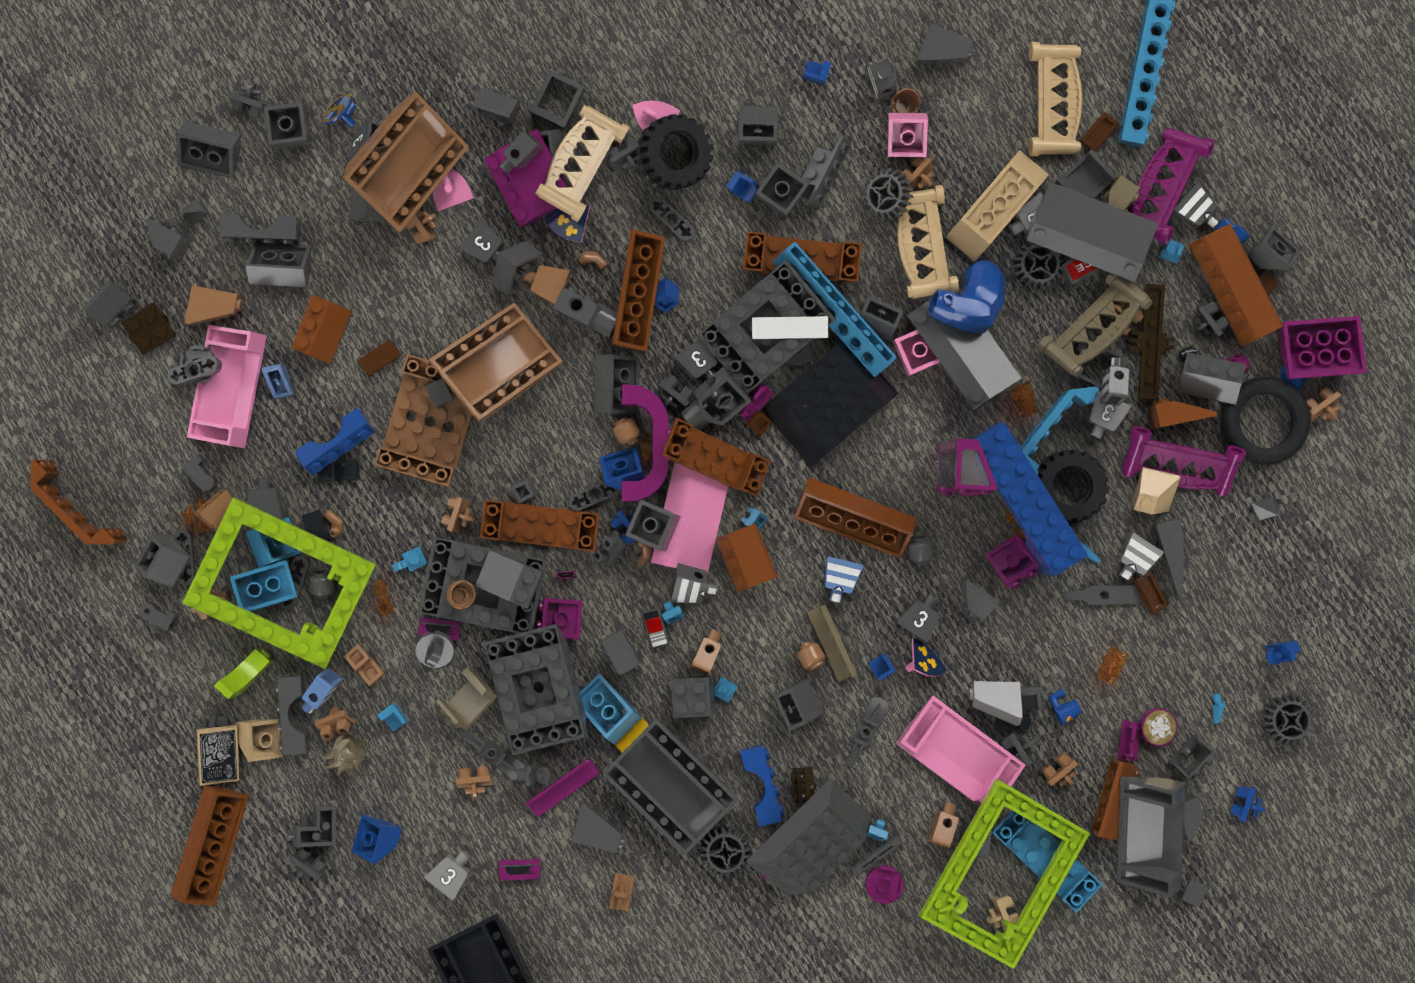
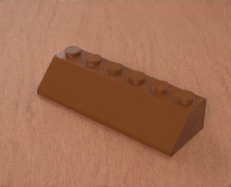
[1189,223,1283,347]
[612,229,665,351]
[793,477,917,558]
[171,785,249,906]

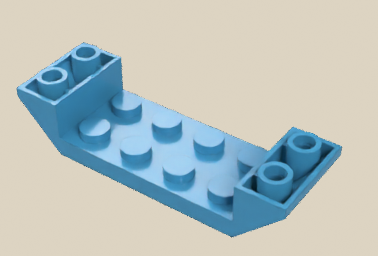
[1020,386,1099,475]
[992,811,1103,913]

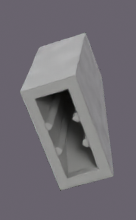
[968,681,1023,726]

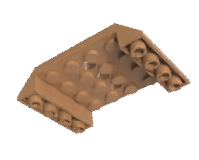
[374,354,472,487]

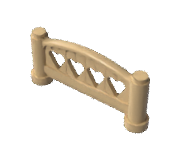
[1029,42,1082,157]
[535,105,629,222]
[894,185,959,299]

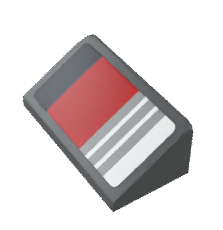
[641,607,670,649]

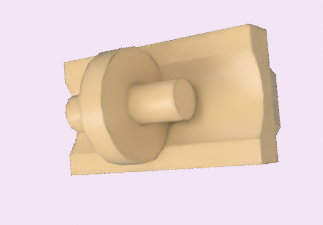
[987,896,1019,931]

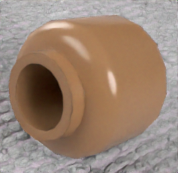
[612,416,641,446]
[797,641,826,671]

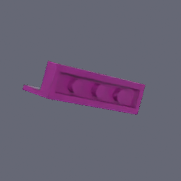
[525,757,600,817]

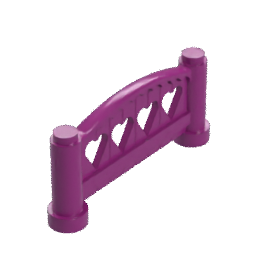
[1131,128,1215,245]
[1122,426,1246,496]

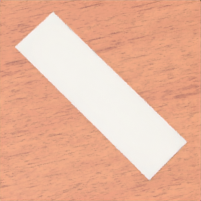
[752,316,828,339]

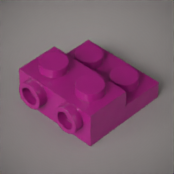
[985,534,1039,589]
[536,597,583,639]

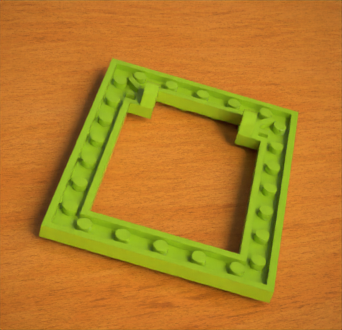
[182,497,376,669]
[918,778,1090,969]

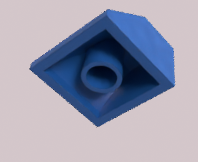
[599,447,645,490]
[352,814,402,864]

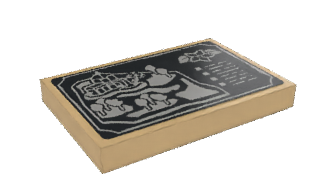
[196,725,239,786]

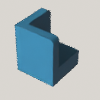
[377,702,409,731]

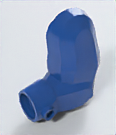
[928,260,1005,333]

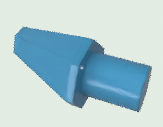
[1080,542,1100,563]
[1212,693,1226,725]

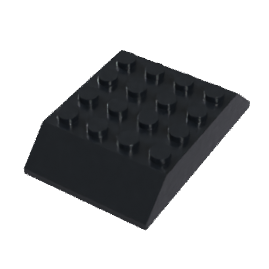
[762,341,898,467]
[427,914,536,983]

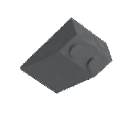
[475,550,544,609]

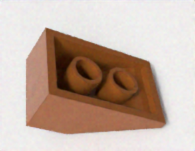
[1147,398,1217,429]

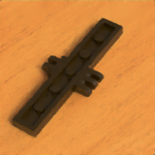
[1128,284,1175,400]

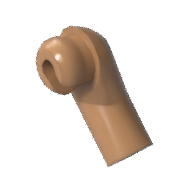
[579,251,608,270]
[323,509,343,538]
[636,542,652,567]

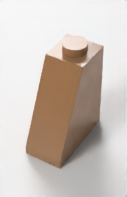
[184,285,243,326]

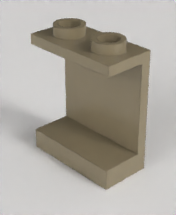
[436,667,497,731]

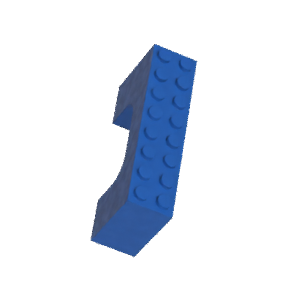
[966,421,1088,576]

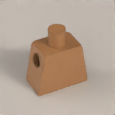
[524,265,571,305]
[194,489,242,533]
[690,629,722,675]
[926,802,959,848]

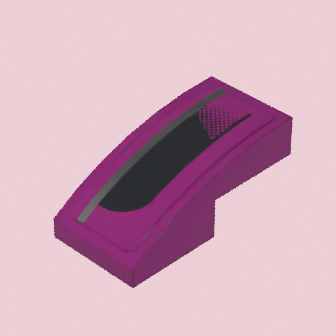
[418,617,461,641]
[498,858,540,880]

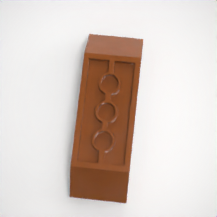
[743,231,862,282]
[662,418,771,497]
[30,459,127,544]
[480,500,600,552]

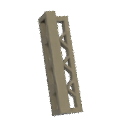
[807,604,857,682]

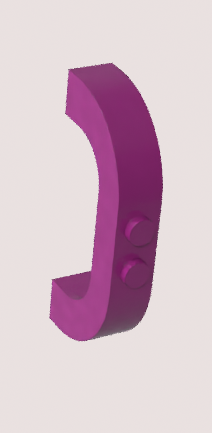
[621,385,672,502]

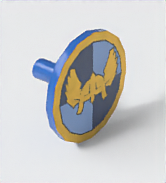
[322,94,356,127]

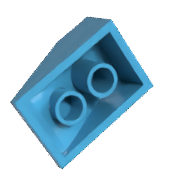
[230,560,298,612]
[580,673,642,744]

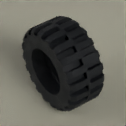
[636,114,714,190]
[1037,450,1109,523]

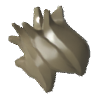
[323,732,366,777]

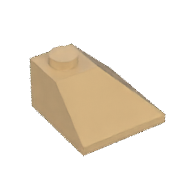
[1131,467,1180,514]
[236,719,284,762]

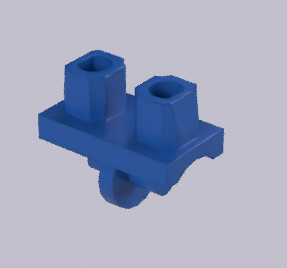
[610,510,637,545]
[1265,640,1301,665]
[1231,787,1266,822]

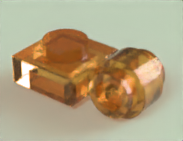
[372,578,394,615]

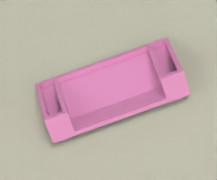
[187,325,267,448]
[651,463,728,575]
[895,696,1026,807]

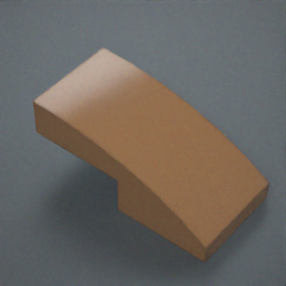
[344,644,386,687]

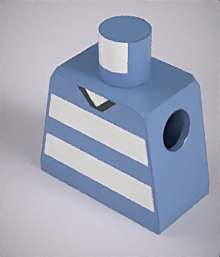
[824,556,863,603]
[302,668,343,714]

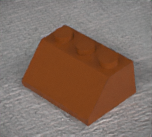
[291,295,352,364]
[716,523,777,592]

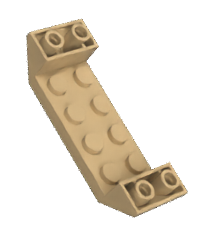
[945,150,1049,262]

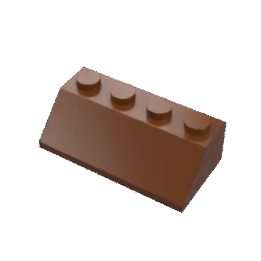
[1090,757,1139,840]

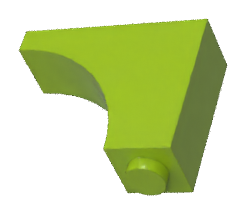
[214,647,274,699]

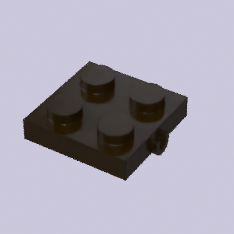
[121,302,176,355]
[791,767,816,807]

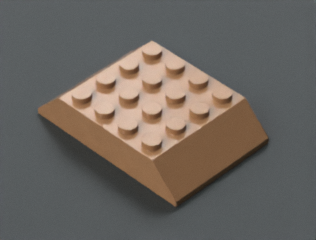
[343,92,469,232]
[428,303,563,422]

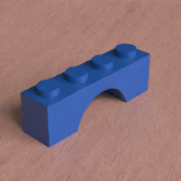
[295,407,375,476]
[740,744,784,827]

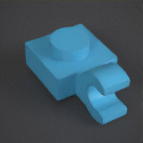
[391,546,428,572]

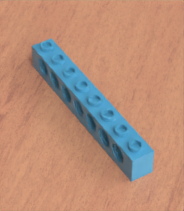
[1118,0,1176,148]
[773,242,897,377]

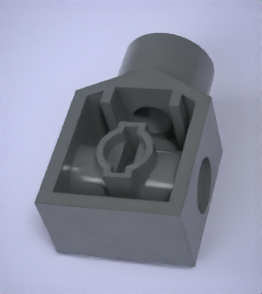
[553,287,617,338]
[681,367,751,431]

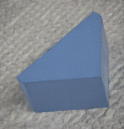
[262,364,293,399]

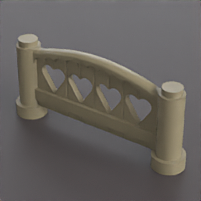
[1037,273,1153,377]

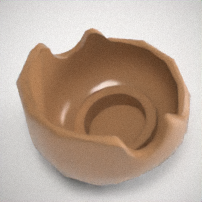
[890,88,921,113]
[446,580,476,610]

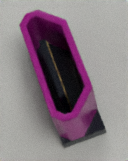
[557,571,576,579]

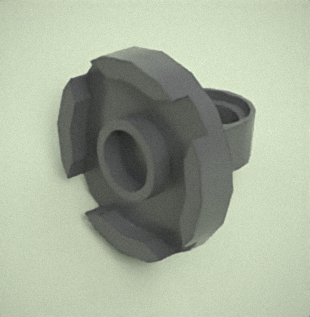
[416,631,454,668]

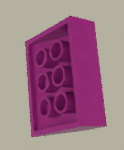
[484,129,568,227]
[1277,316,1367,379]

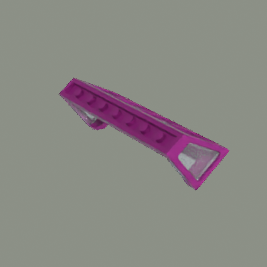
[935,439,997,497]

